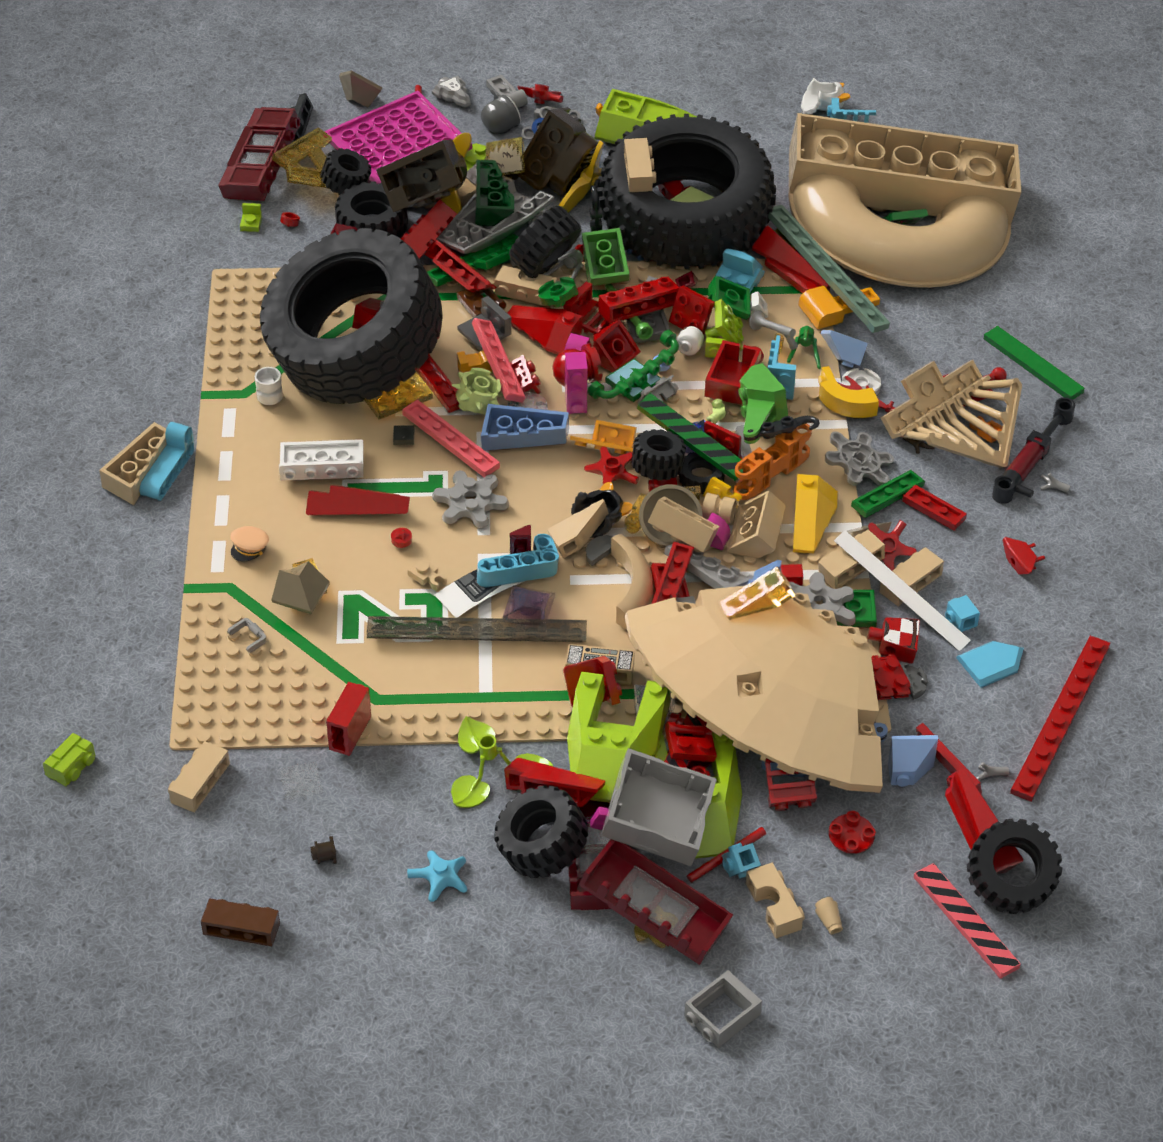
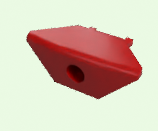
[658,180,690,200]
[1002,537,1045,575]

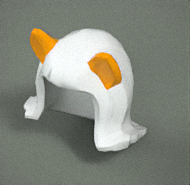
[801,78,850,114]

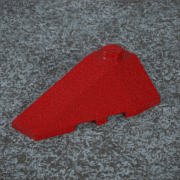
[507,305,582,355]

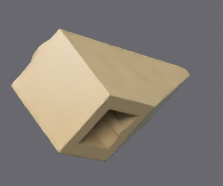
[547,499,609,558]

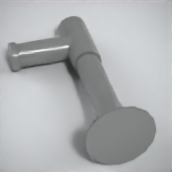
[749,310,798,350]

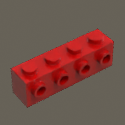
[599,276,679,324]

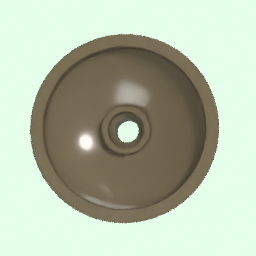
[639,484,703,547]

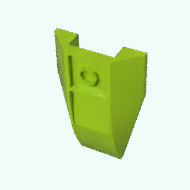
[594,89,697,144]

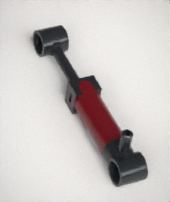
[992,397,1076,504]

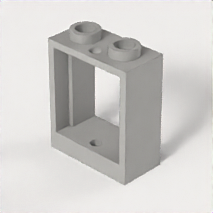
[684,970,762,1048]

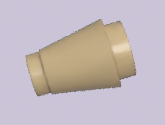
[815,897,843,935]

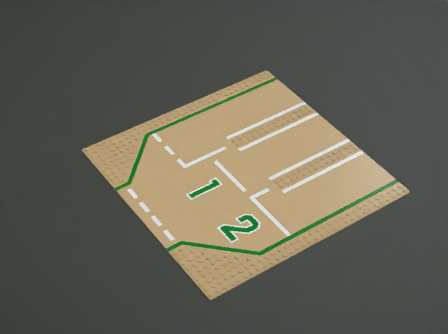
[169,258,891,750]

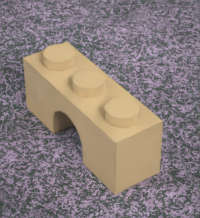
[495,265,557,307]
[746,862,805,938]

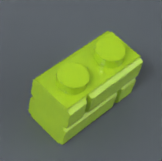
[43,733,96,787]

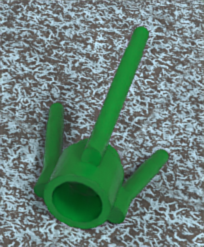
[787,326,821,369]

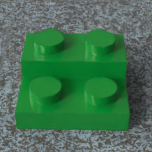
[708,275,751,320]

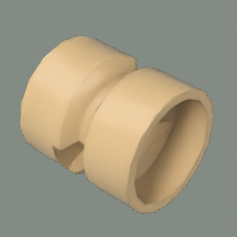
[702,493,737,525]

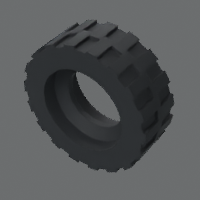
[679,452,725,494]

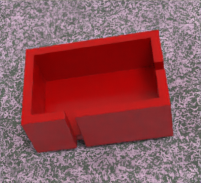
[704,340,761,406]

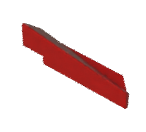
[425,239,497,292]
[504,758,605,807]
[945,768,1023,874]

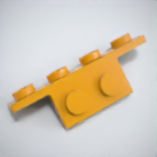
[570,420,637,454]

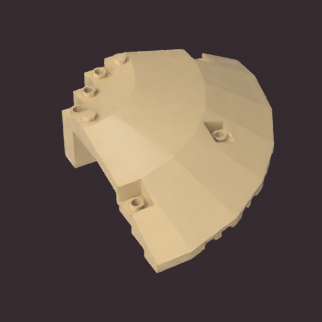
[625,583,883,793]

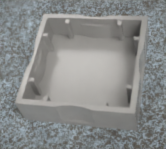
[601,748,716,866]

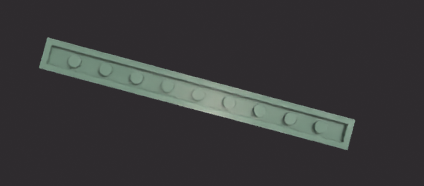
[767,205,890,333]

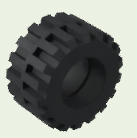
[320,148,372,195]
[631,429,686,481]

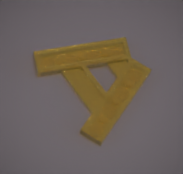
[272,127,332,188]

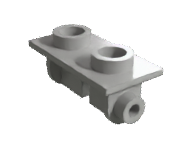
[637,375,679,404]

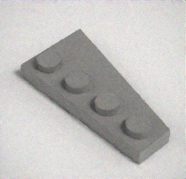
[664,542,754,589]

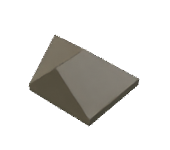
[339,70,383,108]
[271,561,330,614]

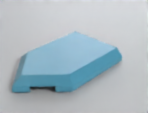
[957,641,1024,688]

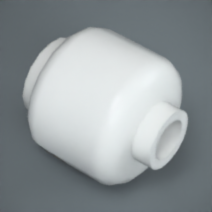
[676,326,704,356]

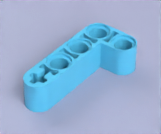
[139,422,195,501]
[477,534,559,587]

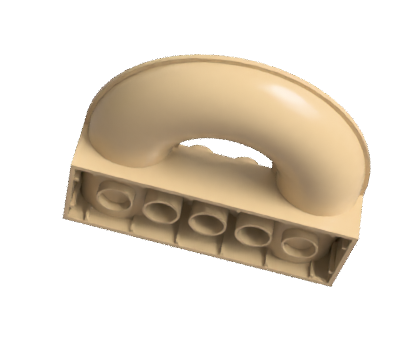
[788,113,1021,288]

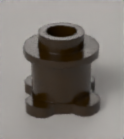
[310,836,337,864]

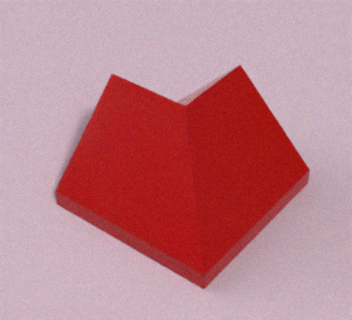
[593,319,641,373]

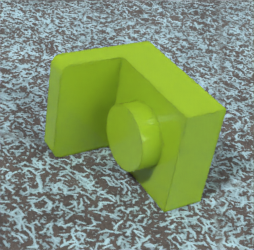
[240,203,262,232]

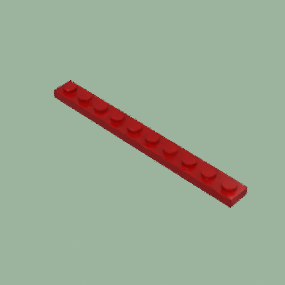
[1010,635,1111,802]

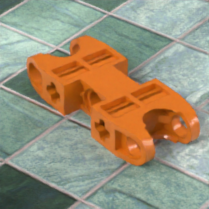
[733,424,812,500]

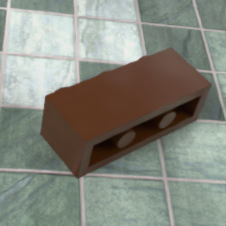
[201,898,280,947]

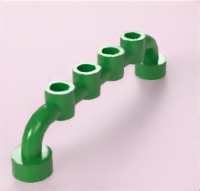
[587,330,679,399]

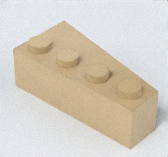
[99,422,167,505]

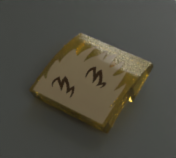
[486,137,525,176]

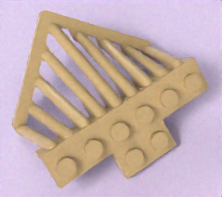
[881,360,1022,468]

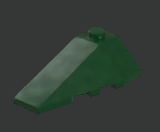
[475,160,514,226]

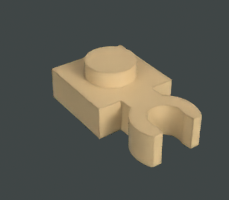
[408,558,447,591]

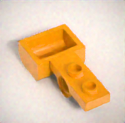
[798,286,880,330]

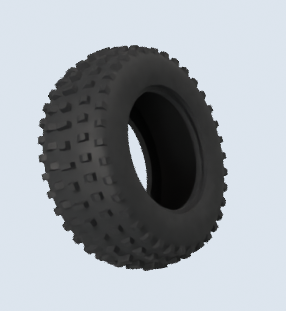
[598,114,776,270]

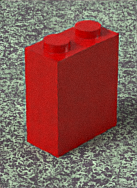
[326,682,372,756]

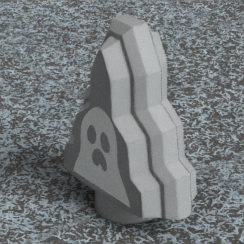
[432,76,471,108]

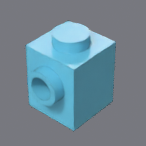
[945,595,980,632]

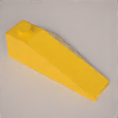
[793,474,838,554]

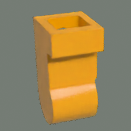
[457,351,493,373]

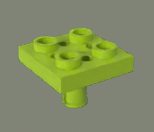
[705,299,744,351]

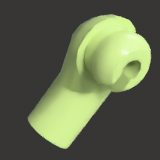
[706,399,726,424]

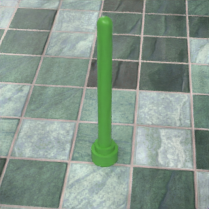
[605,284,653,340]

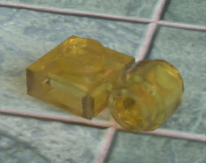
[624,493,646,534]

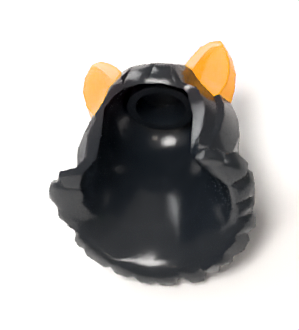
[571,482,633,539]

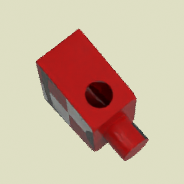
[867,617,920,664]

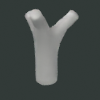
[1040,473,1071,493]
[977,762,1009,781]

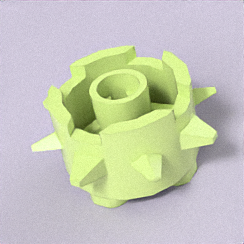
[452,368,503,415]

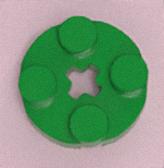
[538,277,578,308]

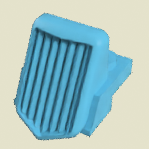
[716,249,765,292]

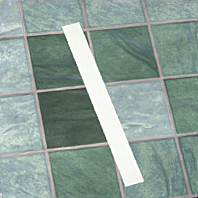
[834,530,971,651]

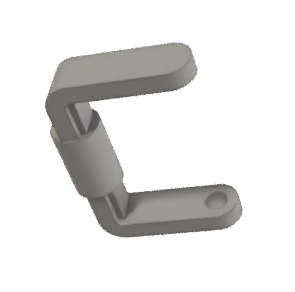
[227,618,267,653]

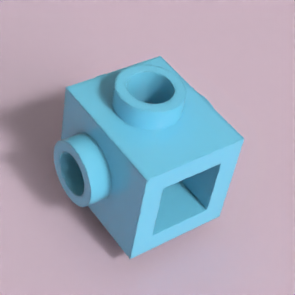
[722,843,761,879]

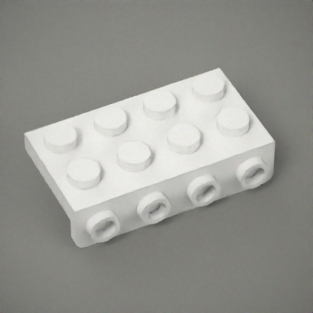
[279,439,363,481]

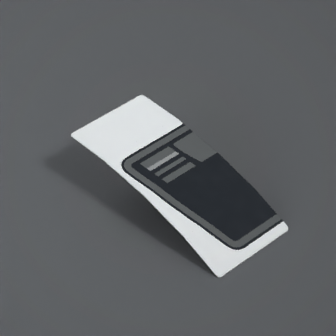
[435,569,525,618]

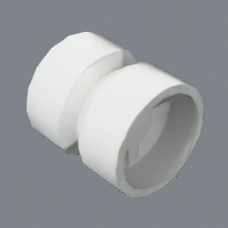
[254,367,283,405]

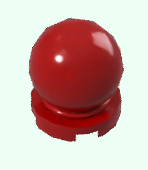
[552,343,603,387]

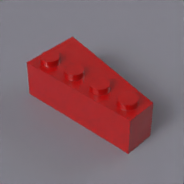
[401,199,457,259]

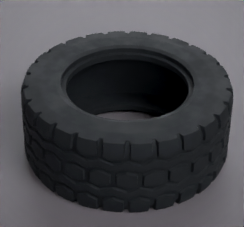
[260,228,443,404]

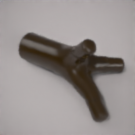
[903,438,935,454]

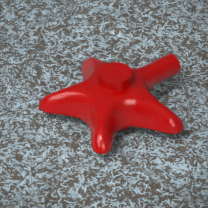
[517,84,563,104]
[584,447,639,485]
[868,520,917,571]

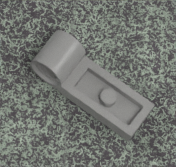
[486,75,528,108]

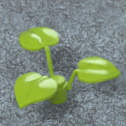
[451,716,553,808]

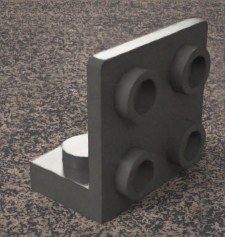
[457,296,512,350]

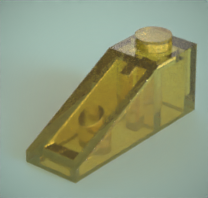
[720,567,796,620]

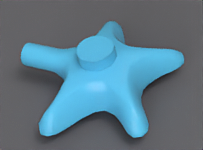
[407,850,468,902]

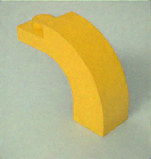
[818,366,879,418]

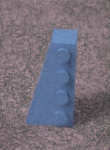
[481,404,569,451]

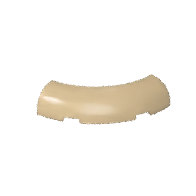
[611,534,654,630]

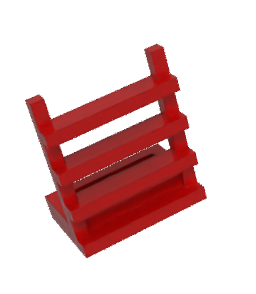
[563,281,610,334]
[765,759,817,811]

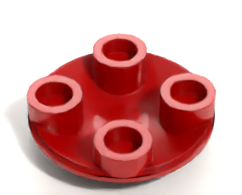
[828,811,876,854]

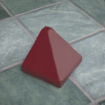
[675,270,698,288]

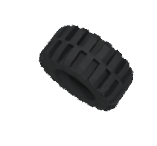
[335,182,408,238]
[509,206,582,278]
[494,786,588,878]
[967,819,1062,914]

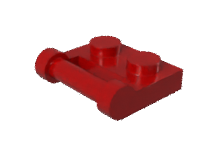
[665,721,717,762]

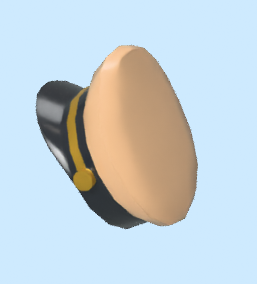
[230,526,269,562]

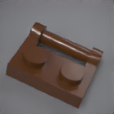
[457,288,506,318]

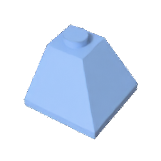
[821,330,868,368]
[888,735,938,787]

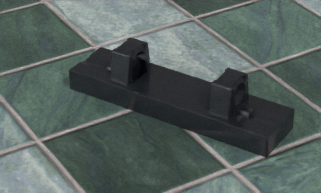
[289,93,313,153]

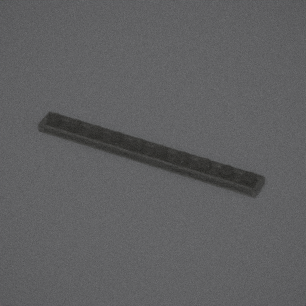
[367,616,587,642]

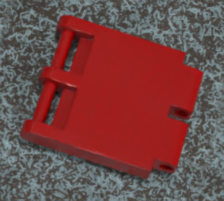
[871,654,911,700]

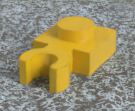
[703,477,742,509]

